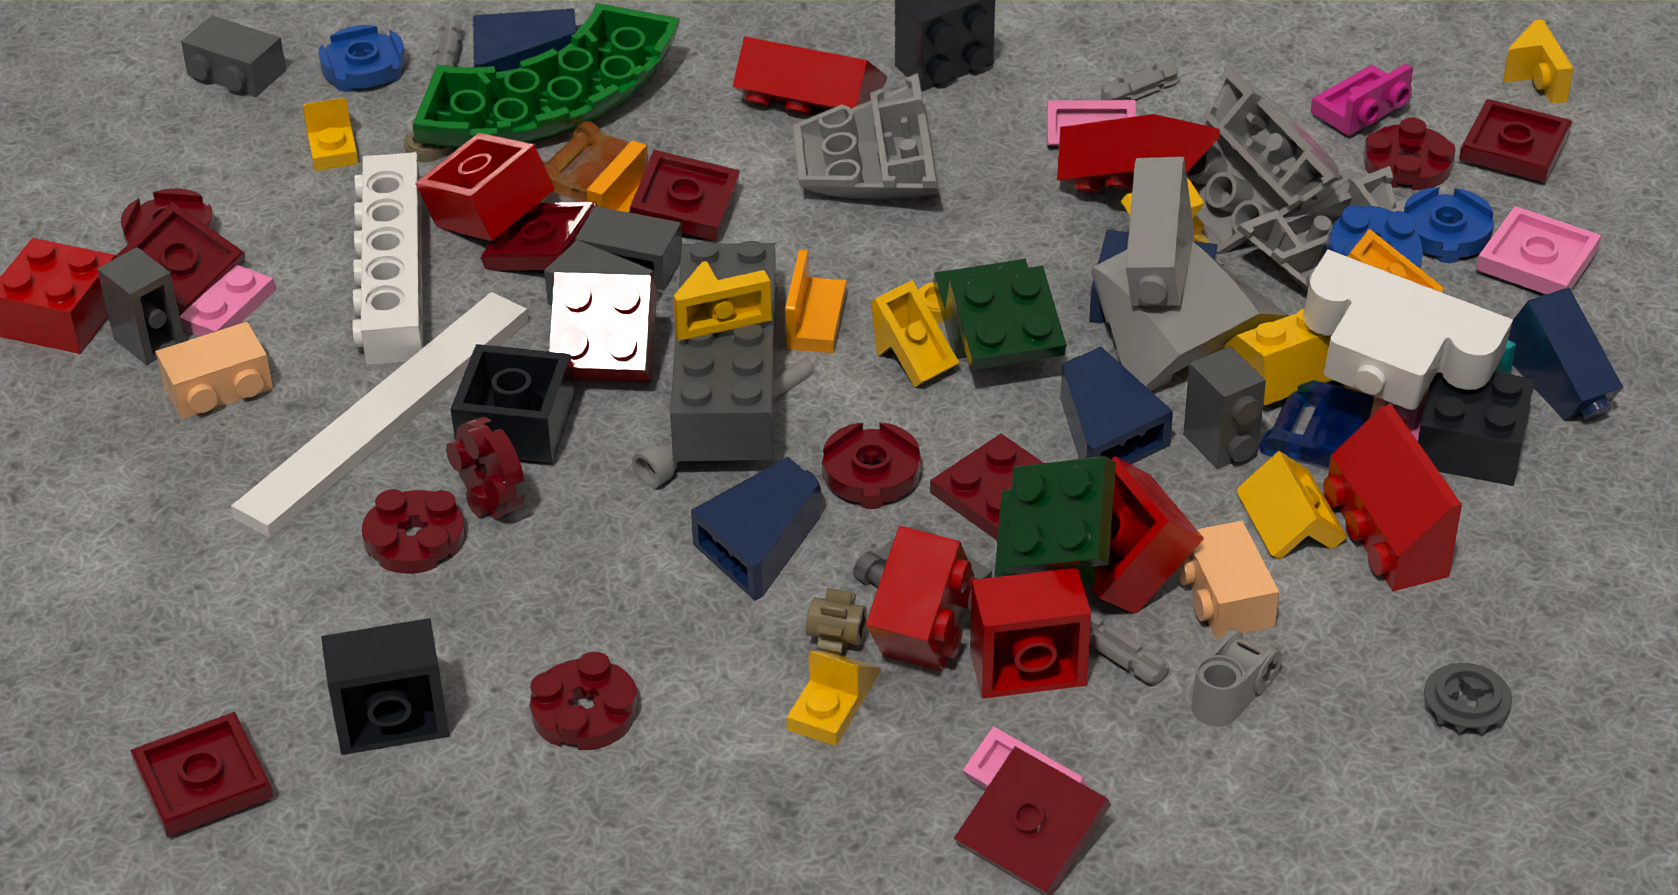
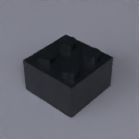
[895,0,995,92]
[451,344,575,463]
[1418,372,1535,486]
[321,618,450,756]

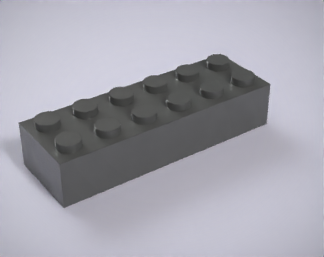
[670,241,777,461]

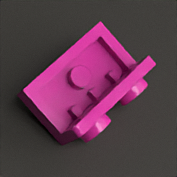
[1311,64,1413,136]

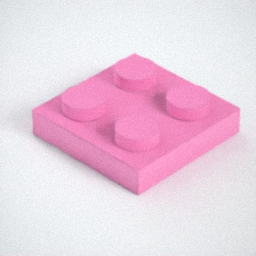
[1476,206,1602,294]

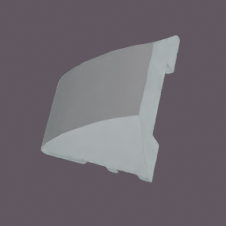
[1186,65,1340,254]
[792,73,940,200]
[1237,166,1425,292]
[1091,242,1289,392]

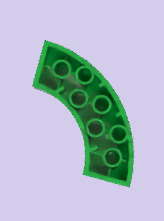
[413,3,680,148]

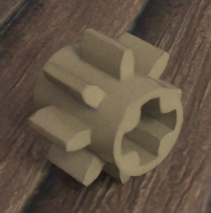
[806,588,867,654]

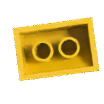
[1216,308,1332,406]

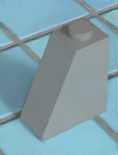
[1126,157,1195,306]

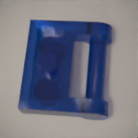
[1259,380,1374,467]

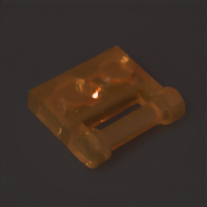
[543,121,629,202]

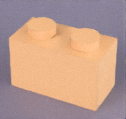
[155,321,273,419]
[1176,520,1279,639]

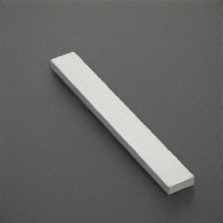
[231,292,529,538]

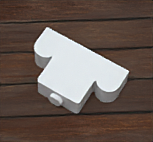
[1303,250,1513,410]

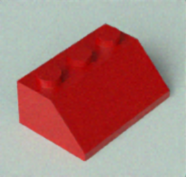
[732,36,887,114]
[1057,114,1220,193]
[1323,404,1462,592]

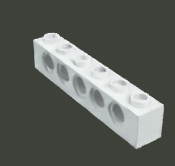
[352,152,423,365]

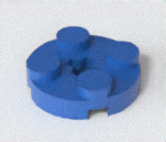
[318,25,406,92]
[1404,187,1494,264]
[1326,205,1423,267]

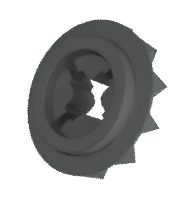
[1424,663,1512,735]

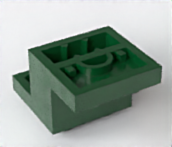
[933,259,1067,370]
[994,456,1116,588]

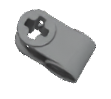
[1192,628,1282,727]

